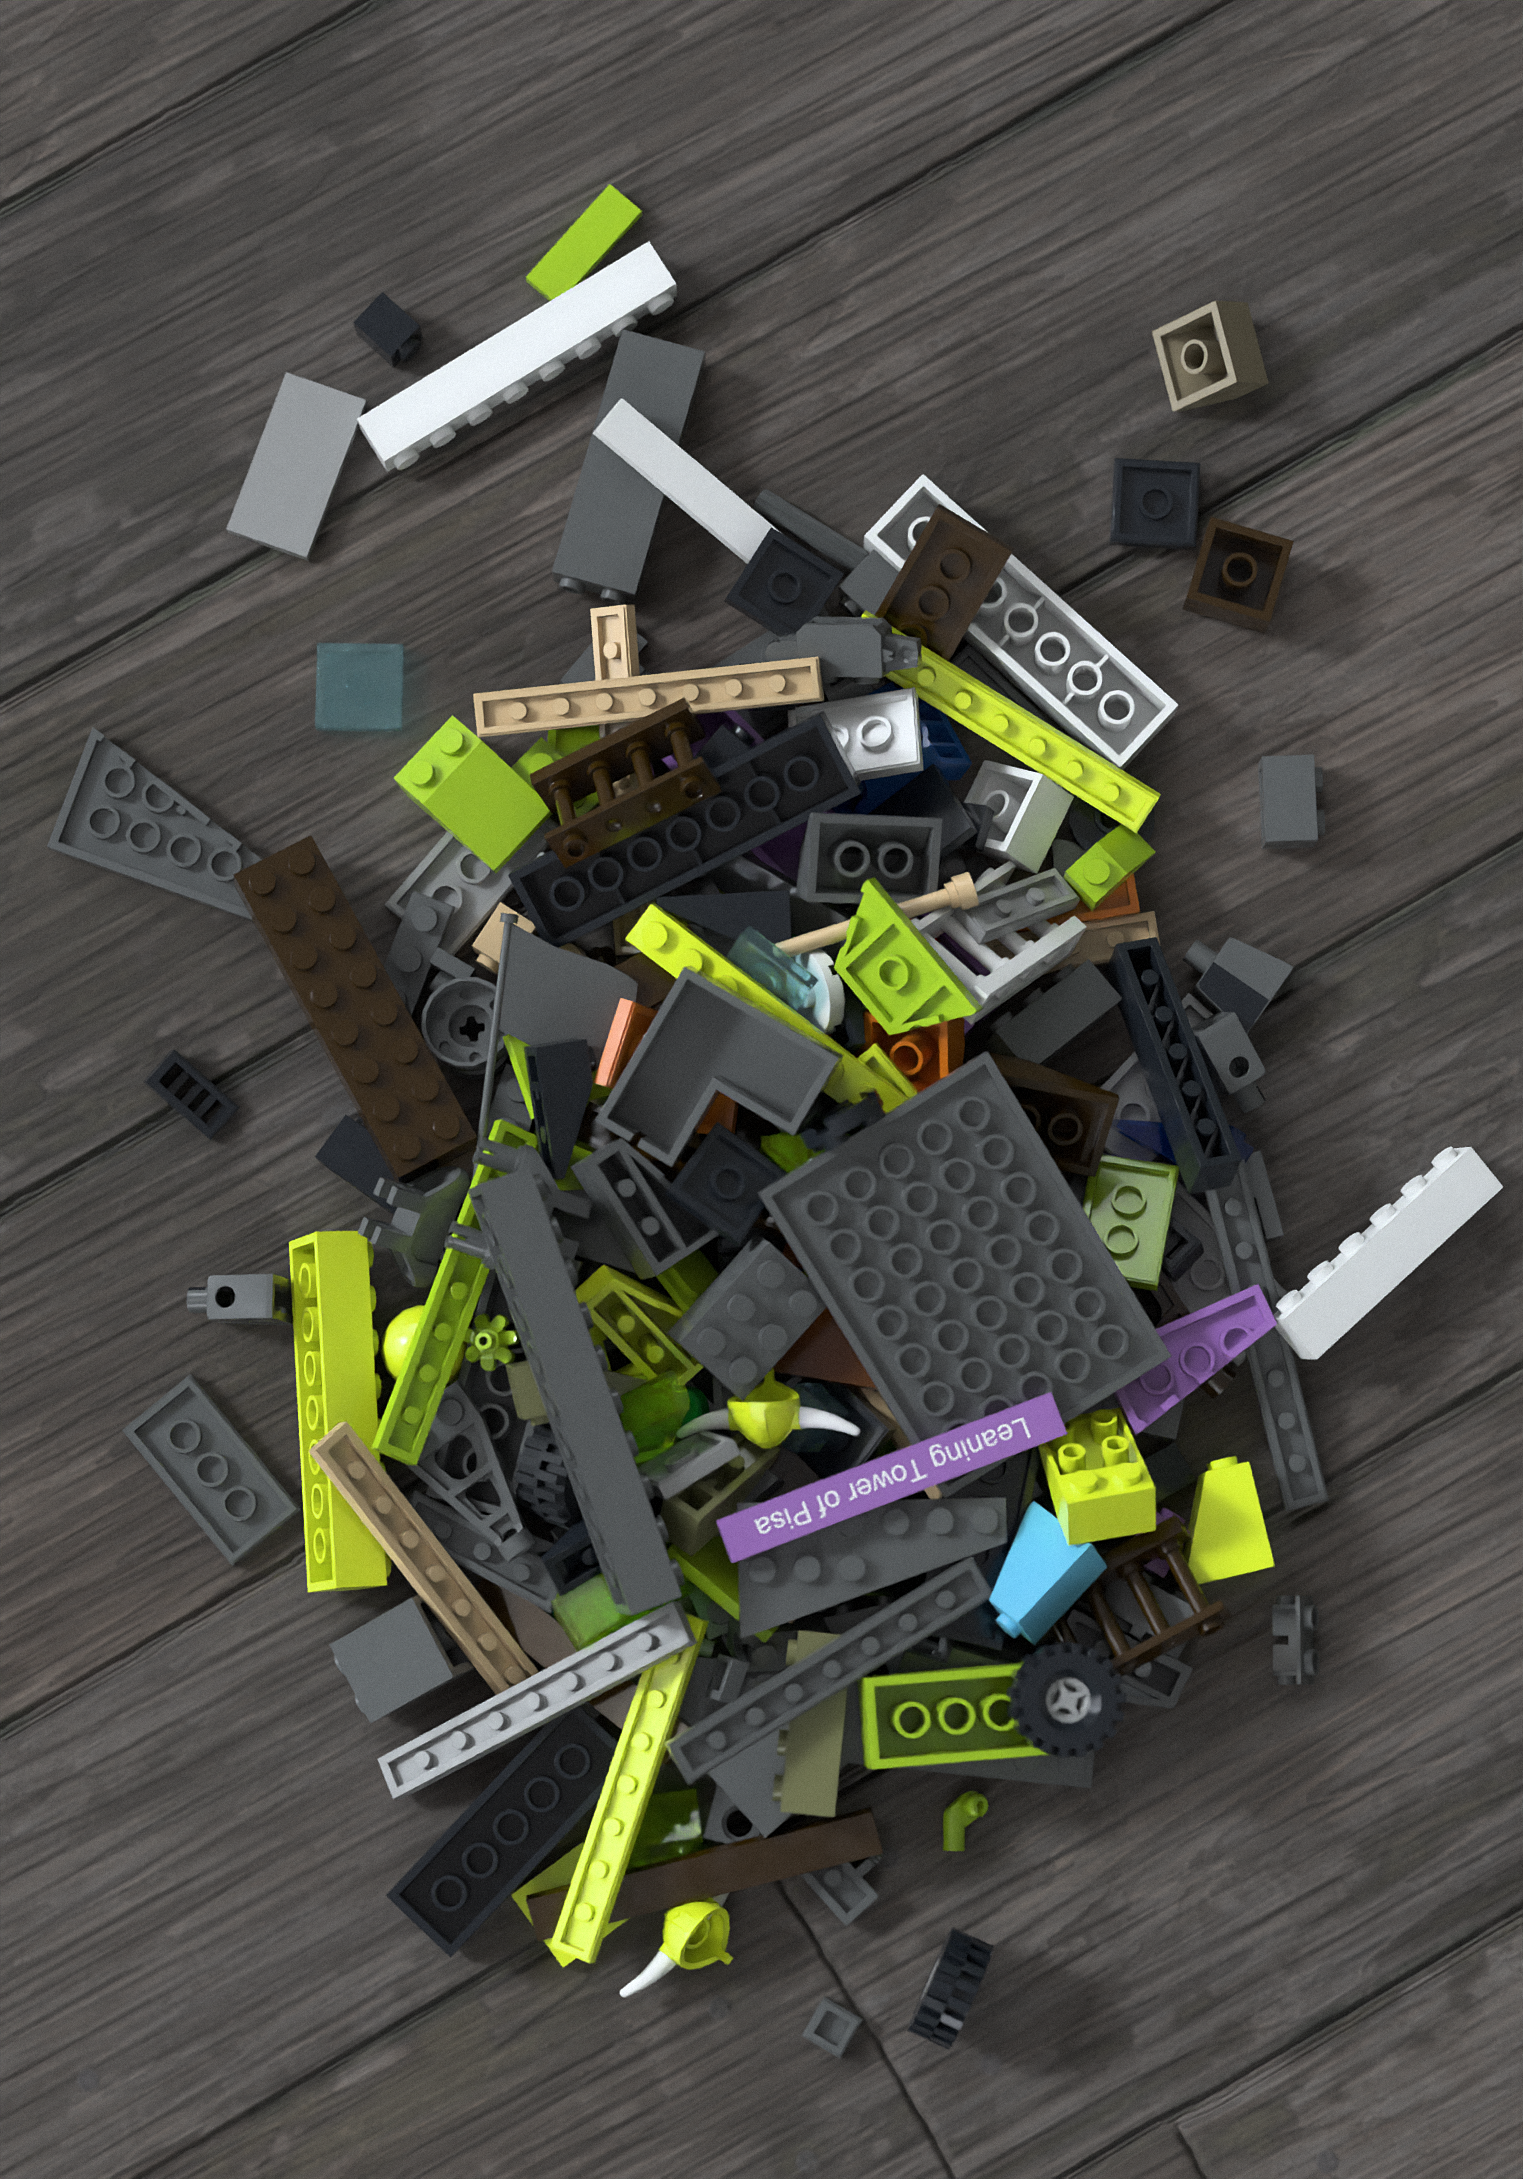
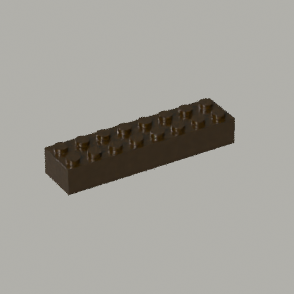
[233,835,477,1184]

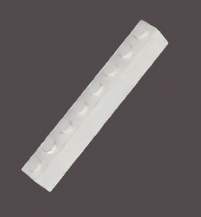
[357,242,677,472]

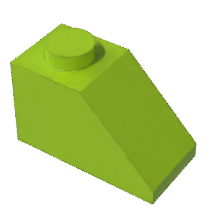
[1063,824,1155,911]

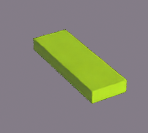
[526,184,642,301]

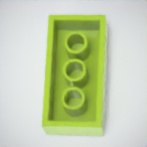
[857,1663,1050,1769]

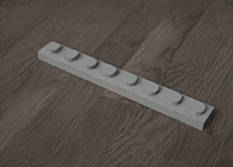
[378,1601,697,1800]

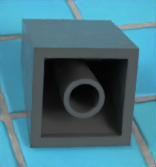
[330,1595,476,1724]

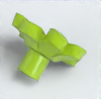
[464,1313,520,1372]

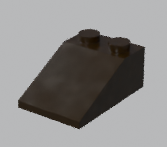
[988,1052,1120,1177]

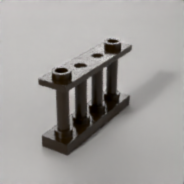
[530,697,722,868]
[1051,1515,1232,1693]

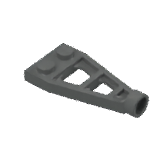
[407,1381,537,1563]

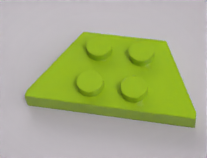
[834,877,983,1035]

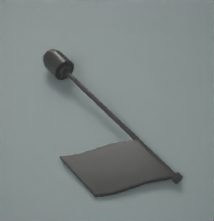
[472,913,638,1315]

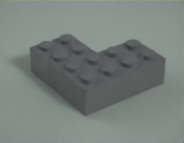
[595,965,844,1167]

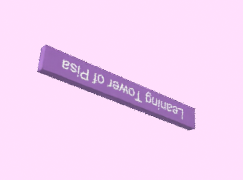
[716,1392,1067,1563]

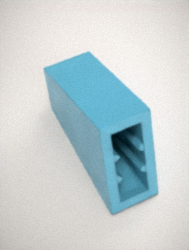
[989,1501,1107,1645]

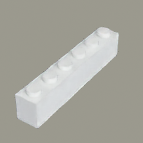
[1273,1147,1503,1360]

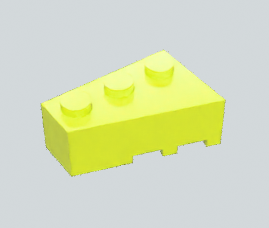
[574,1264,703,1399]

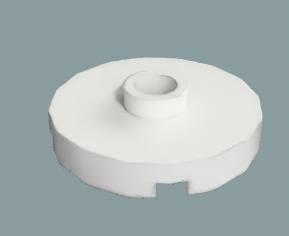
[789,948,845,1035]

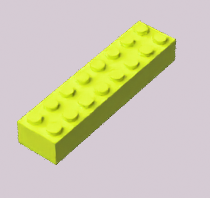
[289,1231,391,1593]

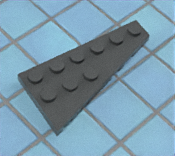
[47,727,262,922]
[736,1497,1007,1639]

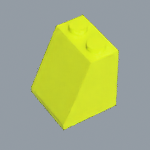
[1180,1456,1275,1589]

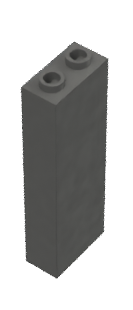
[552,329,706,606]

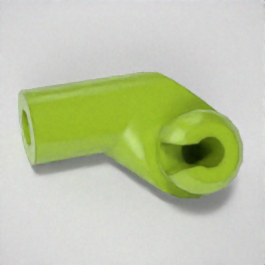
[943,1791,989,1851]

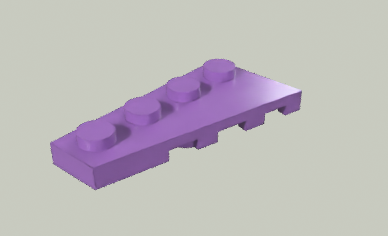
[1113,1284,1277,1437]

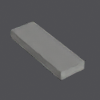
[954,868,1080,945]

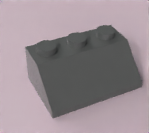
[796,812,942,904]

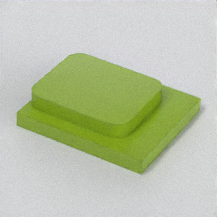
[656,1249,719,1314]

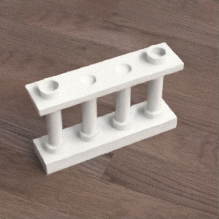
[911,860,1087,1025]

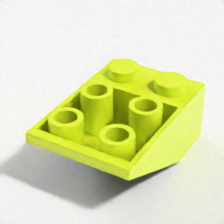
[1038,1408,1156,1546]

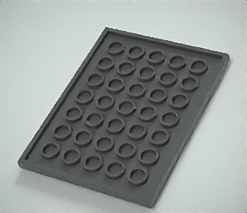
[758,1052,1172,1498]

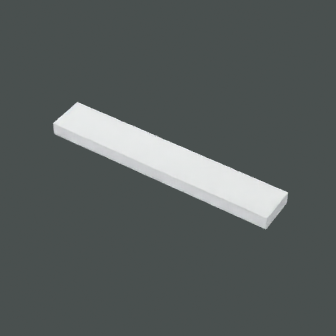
[593,398,782,564]

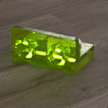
[627,1789,704,1869]

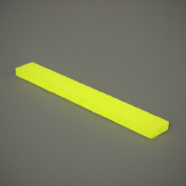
[861,610,1161,833]
[550,1612,709,1963]

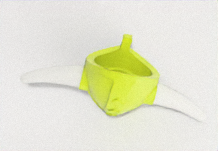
[677,1368,860,1449]
[620,1893,733,1998]

